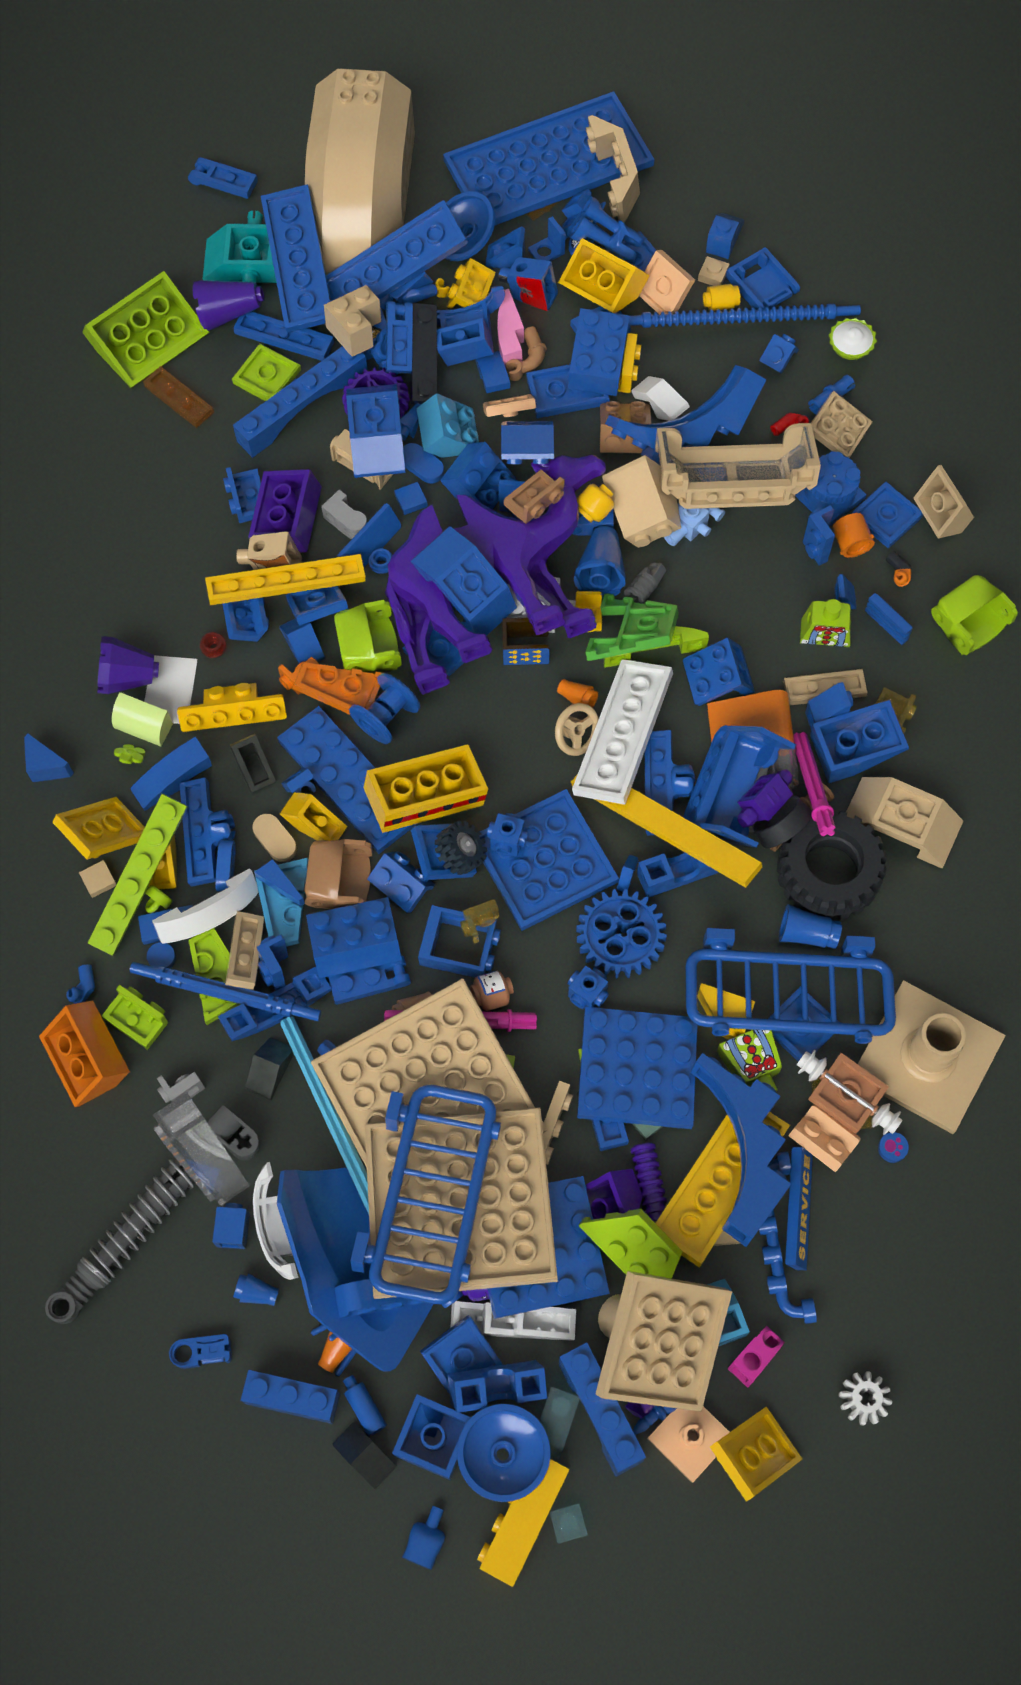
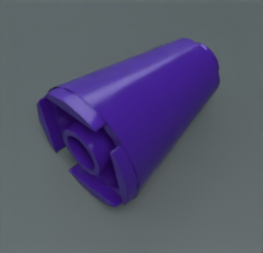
[193,280,265,330]

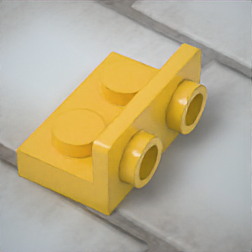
[447,258,496,309]

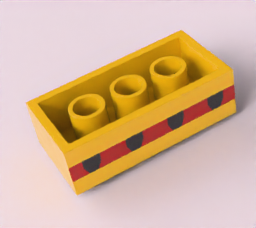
[363,744,488,833]

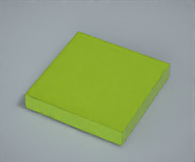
[232,344,301,401]

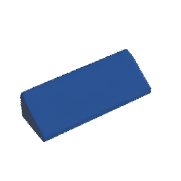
[337,503,402,567]

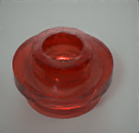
[200,632,226,658]

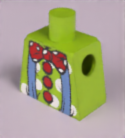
[800,599,851,647]
[717,1030,782,1092]

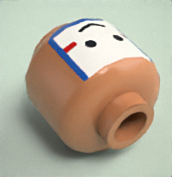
[470,971,514,1011]

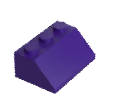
[248,469,322,552]

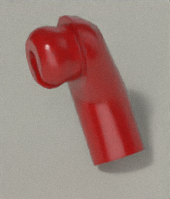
[770,413,809,436]

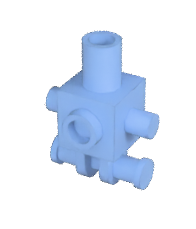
[664,504,725,546]

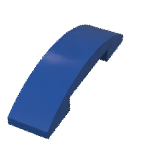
[218,967,332,1041]

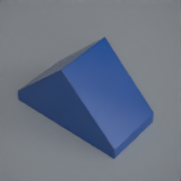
[485,226,525,269]
[279,619,325,664]
[24,733,74,782]

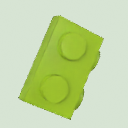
[102,985,168,1050]

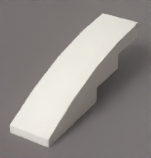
[450,1301,576,1340]

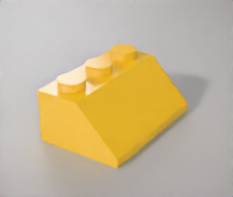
[558,239,650,313]

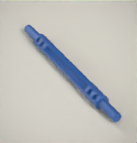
[130,962,322,1022]

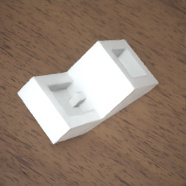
[631,376,690,421]

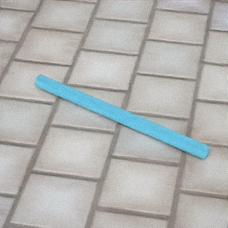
[280,1016,369,1214]

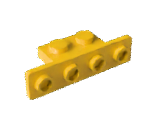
[177,683,287,732]

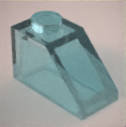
[540,1387,580,1460]

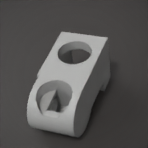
[322,490,367,539]

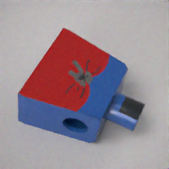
[499,257,558,311]

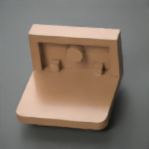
[600,401,651,453]

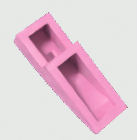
[497,289,524,367]

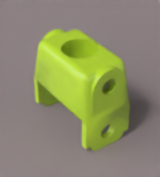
[931,575,1018,655]
[334,600,402,673]

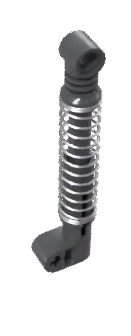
[45,1105,260,1324]

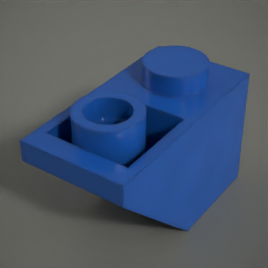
[805,682,853,729]

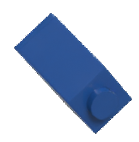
[706,213,744,259]

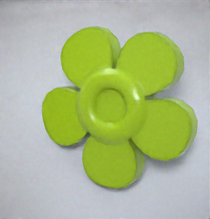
[114,744,145,764]

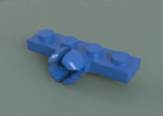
[645,730,695,836]
[180,778,236,887]

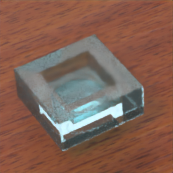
[550,1504,588,1544]

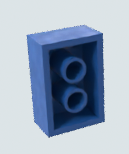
[568,308,630,396]
[306,897,402,978]

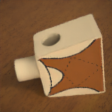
[237,532,302,570]

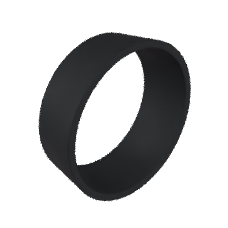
[753,796,812,848]

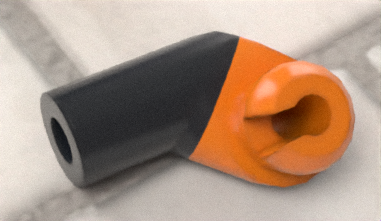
[886,551,912,587]

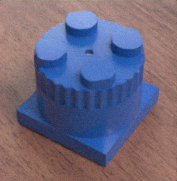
[795,451,866,527]

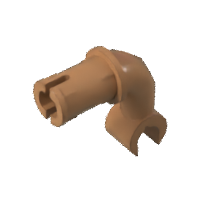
[506,326,547,381]

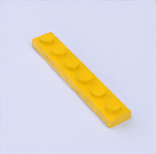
[205,554,366,605]

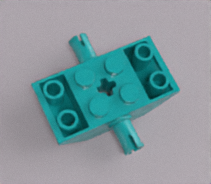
[203,211,277,283]

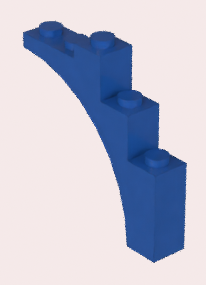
[605,365,766,466]
[691,1053,791,1247]

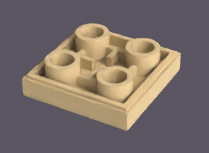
[811,391,873,458]

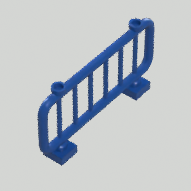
[686,928,896,1044]
[351,1085,501,1304]

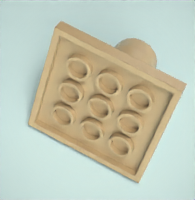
[858,980,1006,1134]
[595,1271,732,1412]

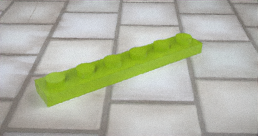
[88,794,188,956]

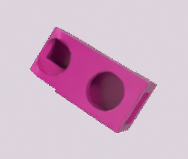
[728,1326,785,1388]

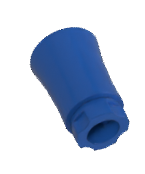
[779,904,842,949]

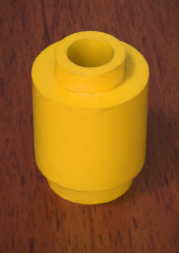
[703,284,740,311]

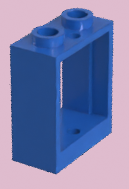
[418,905,501,978]

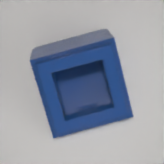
[834,574,857,609]

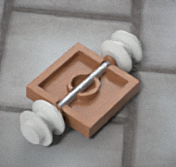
[797,1050,902,1135]

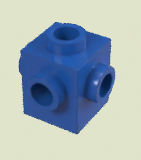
[487,813,528,857]
[567,966,609,1009]

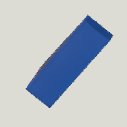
[254,859,305,906]

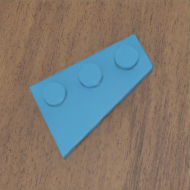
[254,858,308,946]

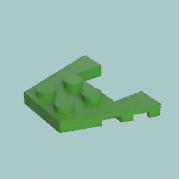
[586,594,679,661]

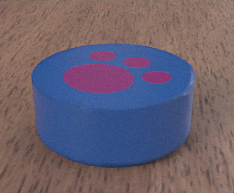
[878,1132,909,1163]

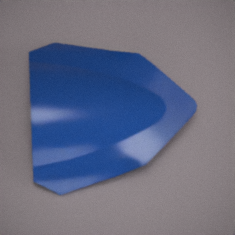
[277,1165,433,1372]

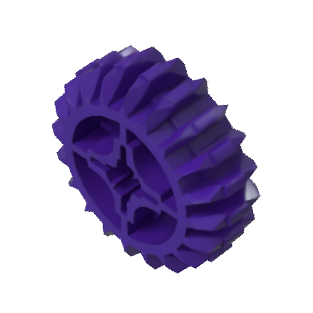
[342,366,410,419]

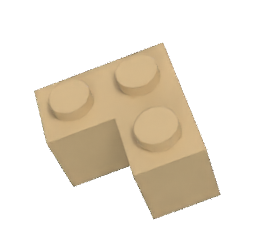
[324,285,381,357]

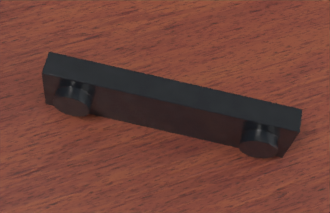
[410,303,437,404]

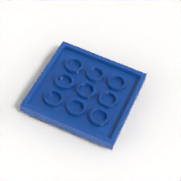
[479,789,619,931]
[577,1007,697,1129]
[487,1176,610,1319]

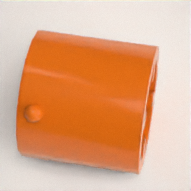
[832,513,875,558]

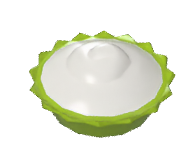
[828,318,877,360]

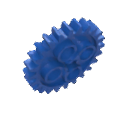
[576,889,667,978]

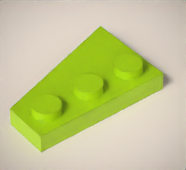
[189,928,241,1025]

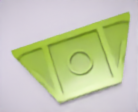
[579,1209,683,1279]

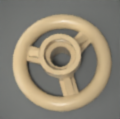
[555,703,599,756]

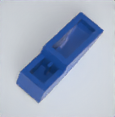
[130,737,212,811]

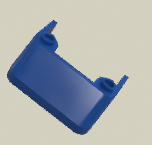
[683,725,796,848]

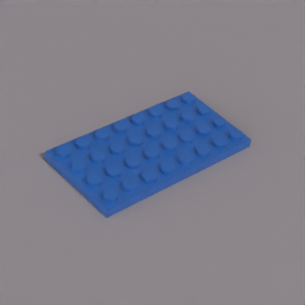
[443,91,654,225]

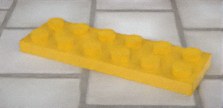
[655,1112,790,1267]

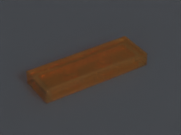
[143,366,214,428]

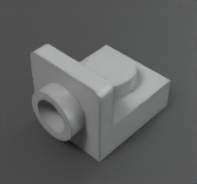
[157,1072,205,1108]

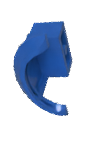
[437,286,505,366]

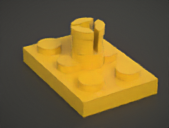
[53,797,145,860]
[710,1406,802,1502]

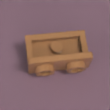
[504,470,565,524]

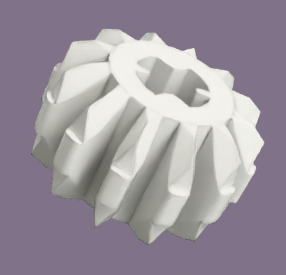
[839,1371,892,1425]

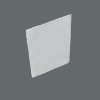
[144,656,198,724]

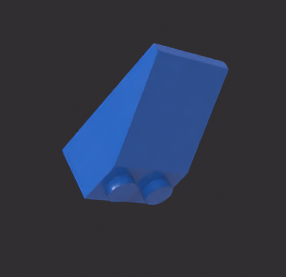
[810,700,909,783]

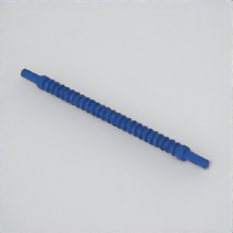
[628,304,861,328]

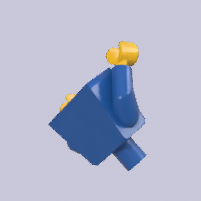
[380,272,450,311]

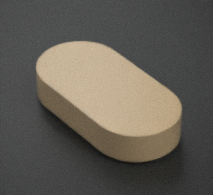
[252,814,297,862]

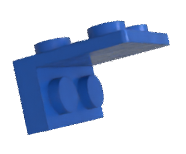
[683,638,755,706]

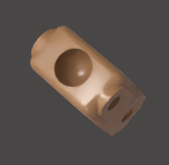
[305,839,373,910]

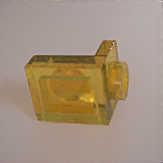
[460,899,499,944]

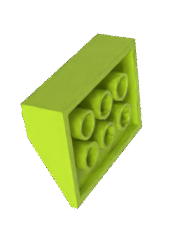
[82,271,209,388]

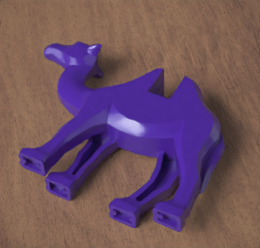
[385,455,606,695]

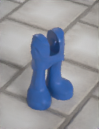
[569,196,645,263]

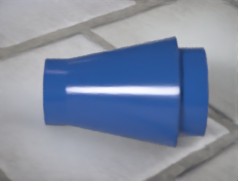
[233,1273,279,1306]

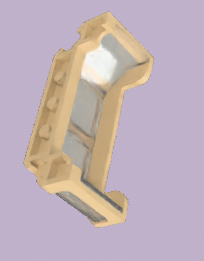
[655,423,821,509]

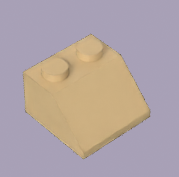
[913,465,974,539]

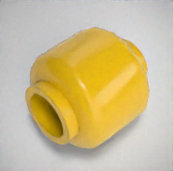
[577,484,615,523]

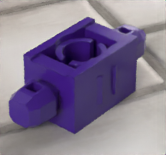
[737,769,793,827]

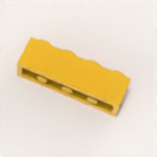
[477,1459,570,1587]

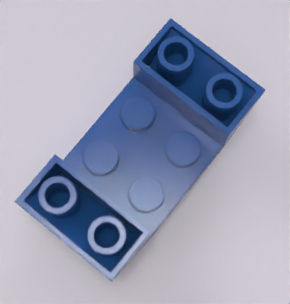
[346,384,406,478]
[501,421,554,464]
[410,526,517,636]

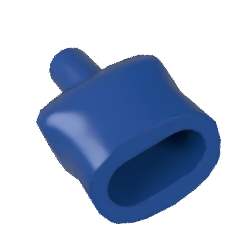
[402,1506,446,1570]

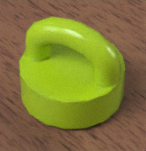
[145,885,173,913]

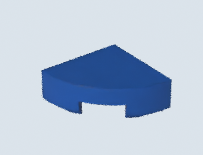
[617,855,639,892]

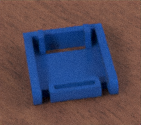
[726,247,800,310]

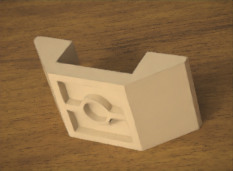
[586,115,640,223]
[846,777,963,868]

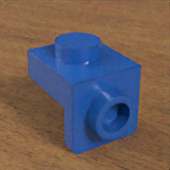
[759,334,799,374]

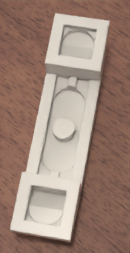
[152,868,259,944]

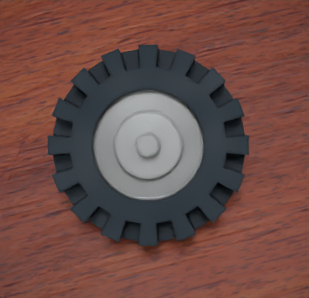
[435,821,487,875]

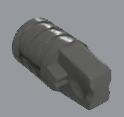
[624,562,666,604]

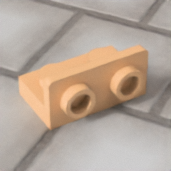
[789,1104,861,1172]

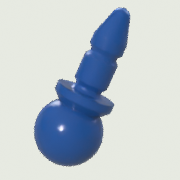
[633,1406,677,1435]

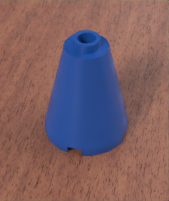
[574,526,626,598]

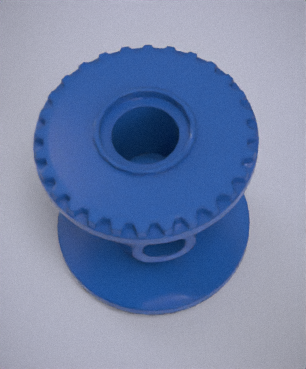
[349,673,421,744]

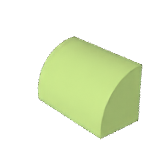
[112,692,173,746]

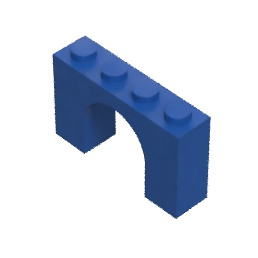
[559,1343,646,1477]

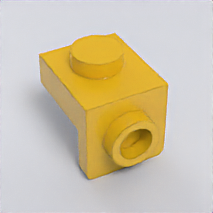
[575,591,602,632]

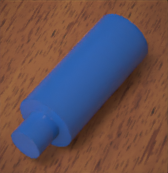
[343,1375,387,1437]

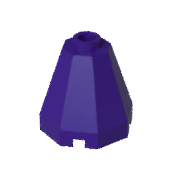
[97,636,159,694]

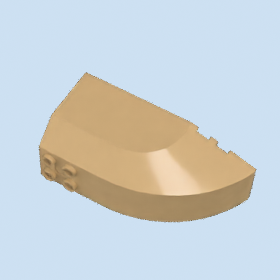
[305,69,415,275]

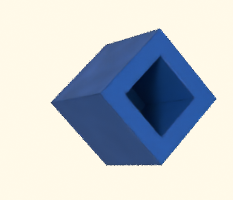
[212,1203,250,1249]

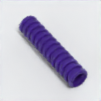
[630,1143,667,1223]

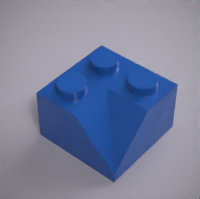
[392,1394,471,1481]

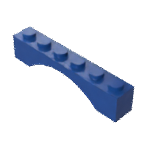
[233,346,368,458]

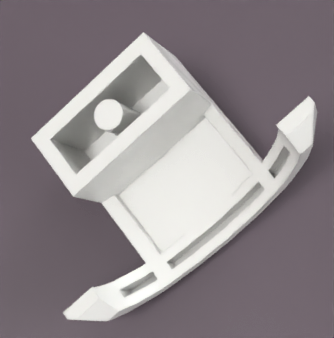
[253,1162,298,1280]

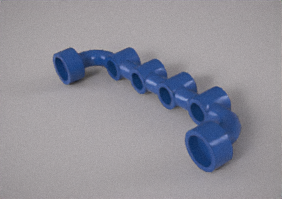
[759,1151,817,1324]

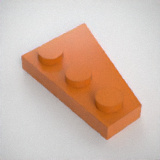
[292,662,382,715]

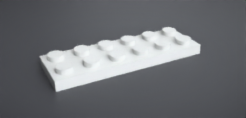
[572,659,673,805]

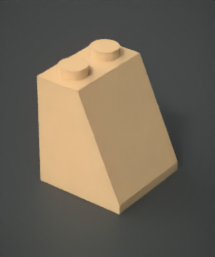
[602,455,681,548]

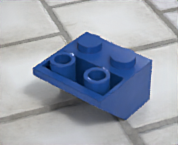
[440,442,516,509]

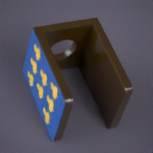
[502,618,549,665]

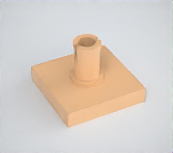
[639,250,695,315]
[647,1406,729,1483]

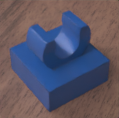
[281,768,316,793]

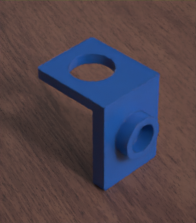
[528,216,566,261]

